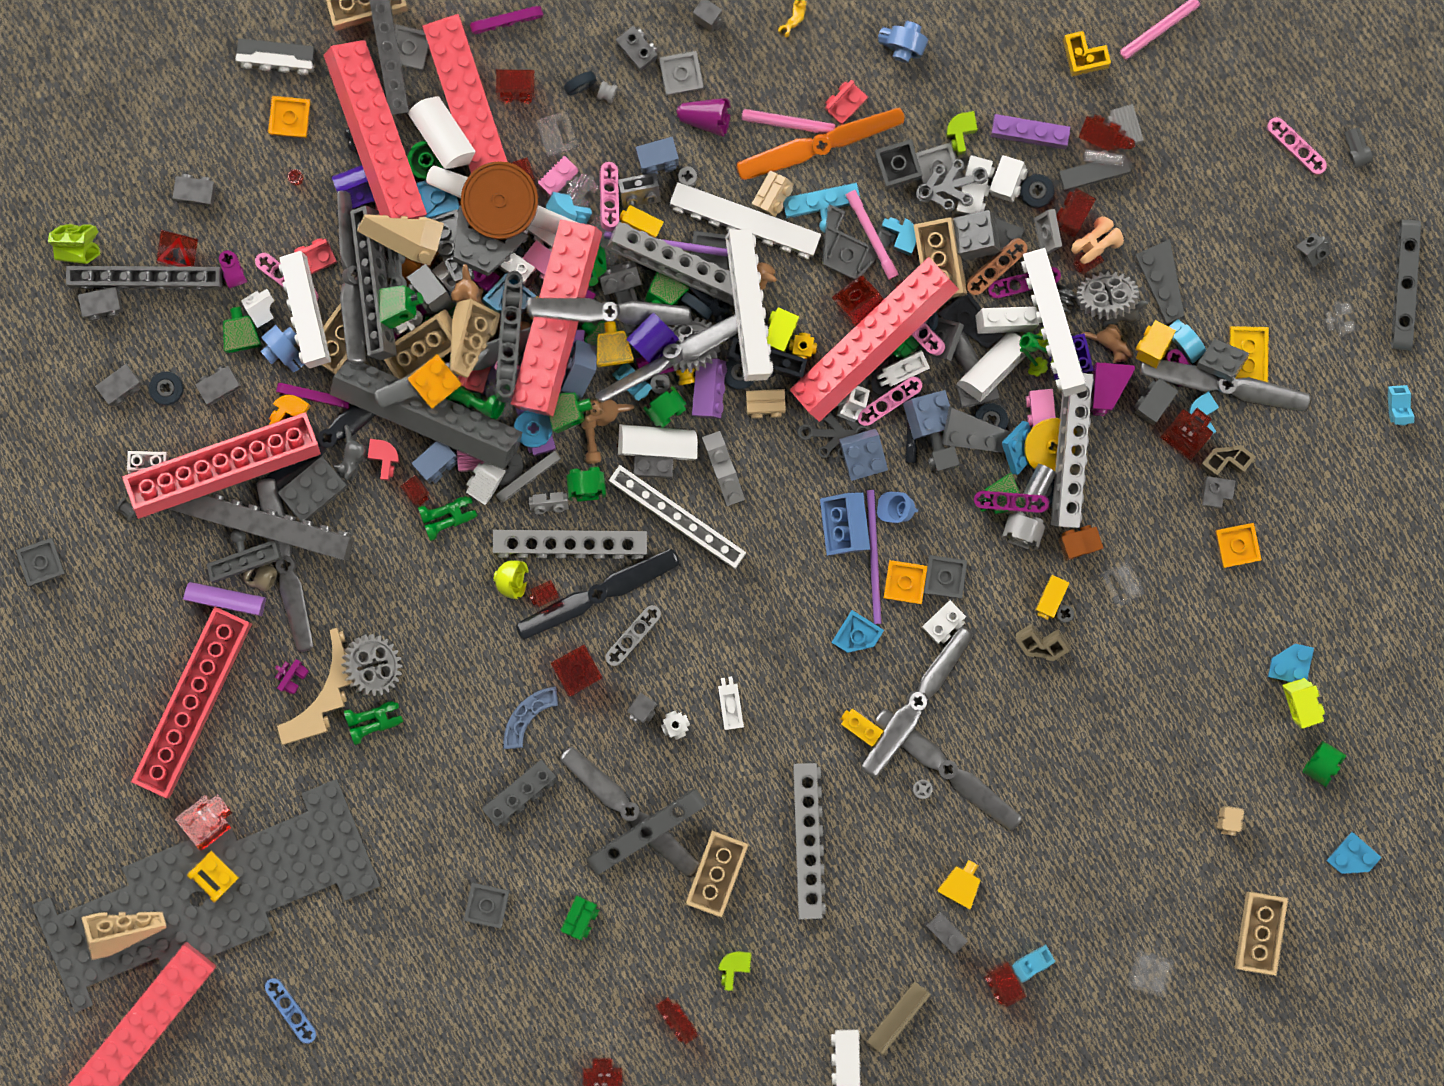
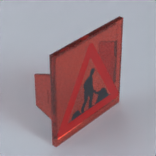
[156,230,198,267]

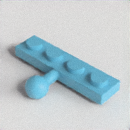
[783,183,860,233]

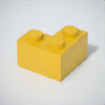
[1063,31,1111,76]
[1135,320,1176,368]

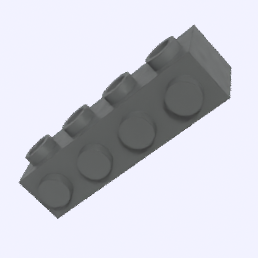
[482,759,557,827]

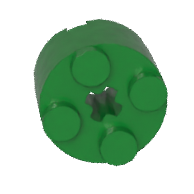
[407,141,446,181]
[643,386,687,428]
[566,467,606,502]
[1302,741,1346,787]

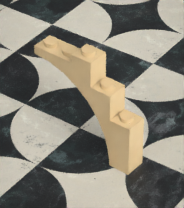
[277,628,362,745]

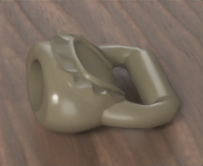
[242,565,277,591]

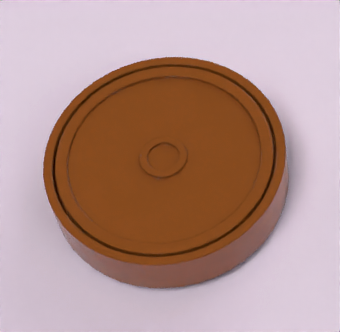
[461,161,538,240]

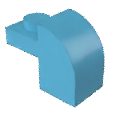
[546,192,592,224]
[881,218,916,256]
[1169,319,1206,363]
[612,363,652,401]
[1388,385,1414,425]
[1188,391,1219,437]
[1012,945,1055,982]

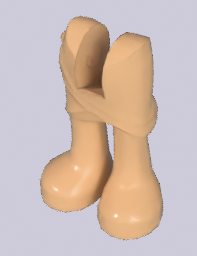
[1071,216,1124,264]

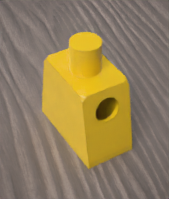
[937,860,980,909]

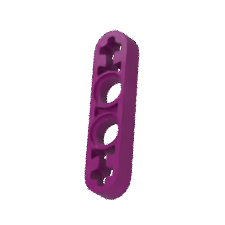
[470,6,544,34]
[988,267,1061,299]
[276,383,349,409]
[974,491,1050,513]

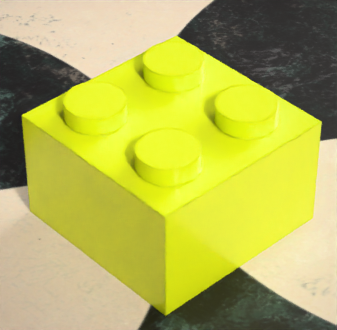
[766,307,799,352]
[1282,678,1325,729]

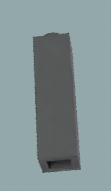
[1058,153,1132,192]

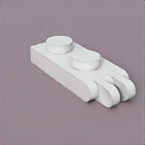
[876,350,930,386]
[718,677,744,730]

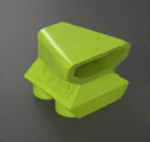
[48,224,100,264]

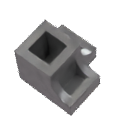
[1202,476,1235,508]

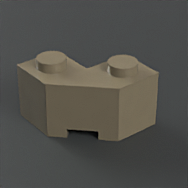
[1200,445,1256,478]
[1016,624,1070,661]

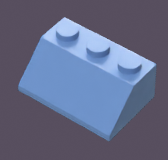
[820,493,870,556]

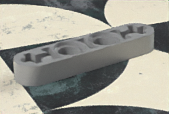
[496,451,561,503]
[606,605,661,666]

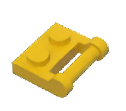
[187,851,239,903]

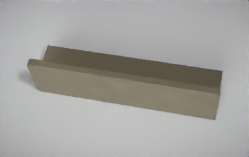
[866,982,931,1055]

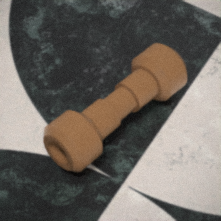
[581,418,601,464]

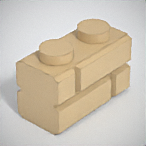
[752,171,794,217]
[746,389,786,419]
[1217,807,1244,836]

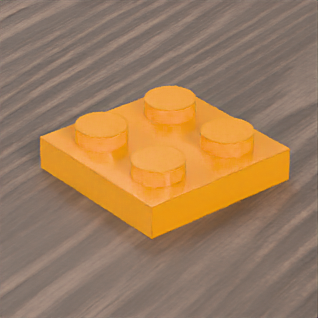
[268,96,311,138]
[407,354,462,409]
[1215,523,1262,568]
[883,560,927,604]

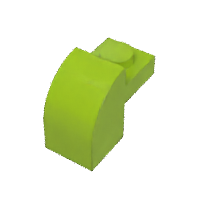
[946,111,977,155]
[719,951,751,991]

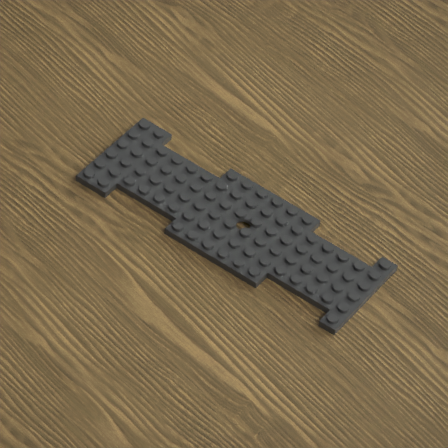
[32,779,381,1012]

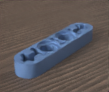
[265,978,317,1043]

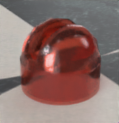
[287,169,304,186]

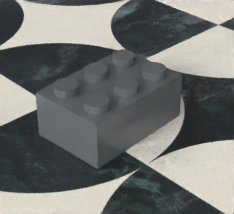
[278,456,348,522]

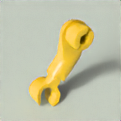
[779,0,806,37]

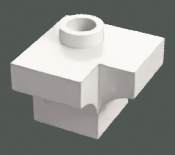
[241,289,274,328]
[837,386,870,422]

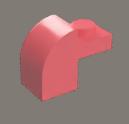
[368,439,400,481]

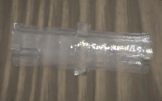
[1084,149,1124,167]

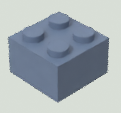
[636,137,679,175]
[560,339,597,398]
[903,390,950,440]
[839,429,888,481]
[412,441,457,484]

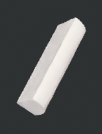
[408,96,476,169]
[957,332,1026,402]
[618,424,697,460]

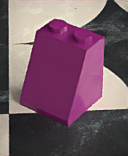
[1090,362,1135,416]

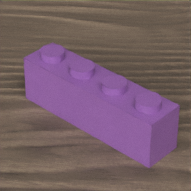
[991,114,1070,149]

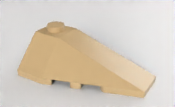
[357,215,444,265]
[450,299,500,378]
[82,912,167,960]

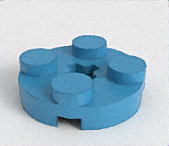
[514,411,553,448]

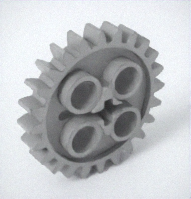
[1077,271,1139,320]
[663,317,721,373]
[341,634,402,697]

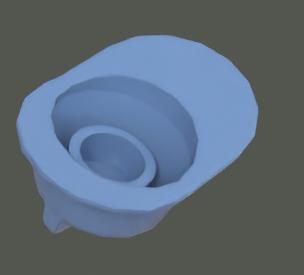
[877,492,918,523]

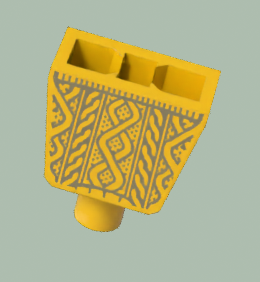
[597,321,634,367]

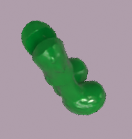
[448,386,506,419]
[418,496,478,541]
[344,701,404,745]

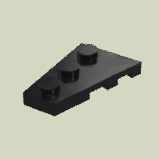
[938,291,1003,349]

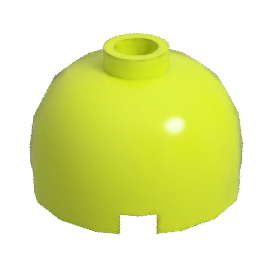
[494,560,528,599]

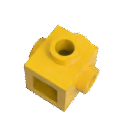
[789,333,817,359]

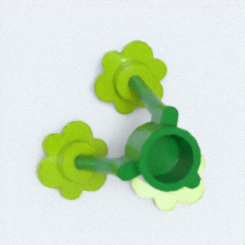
[1019,327,1054,377]

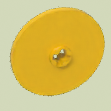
[1024,418,1077,471]

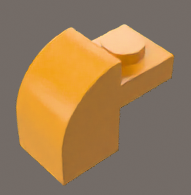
[269,395,311,425]

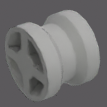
[597,81,618,104]
[678,166,697,187]
[650,373,670,394]
[913,780,932,799]

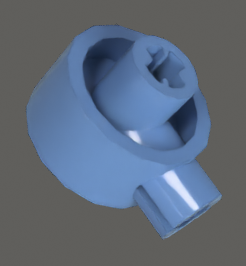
[878,21,928,63]
[261,325,304,373]

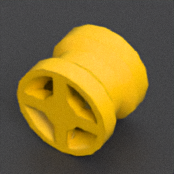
[676,368,695,386]

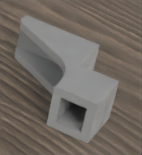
[702,431,745,506]

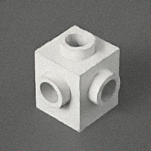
[661,711,690,740]

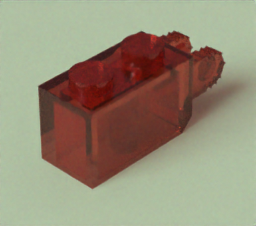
[1078,114,1136,151]

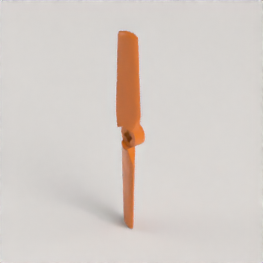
[737,108,905,180]

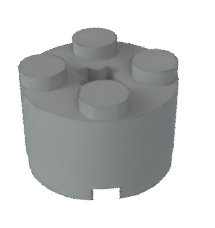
[1002,511,1045,550]

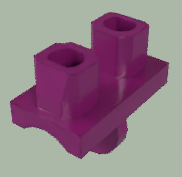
[472,270,500,292]
[275,659,309,694]

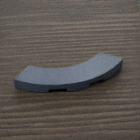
[503,687,558,749]

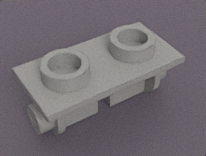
[529,492,569,514]

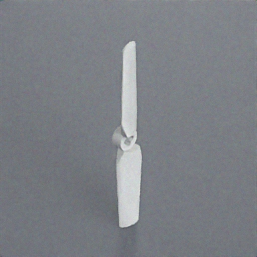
[426,166,578,234]

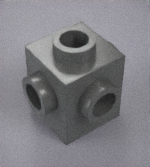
[1296,232,1331,267]

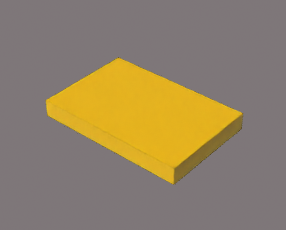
[1229,326,1269,384]

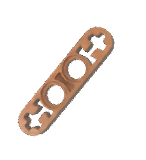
[966,238,1027,295]

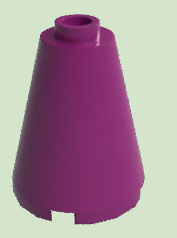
[677,98,731,137]

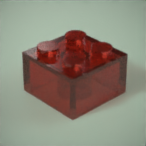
[496,69,536,103]
[1056,188,1096,238]
[831,275,884,327]
[551,645,603,697]
[984,961,1027,1007]

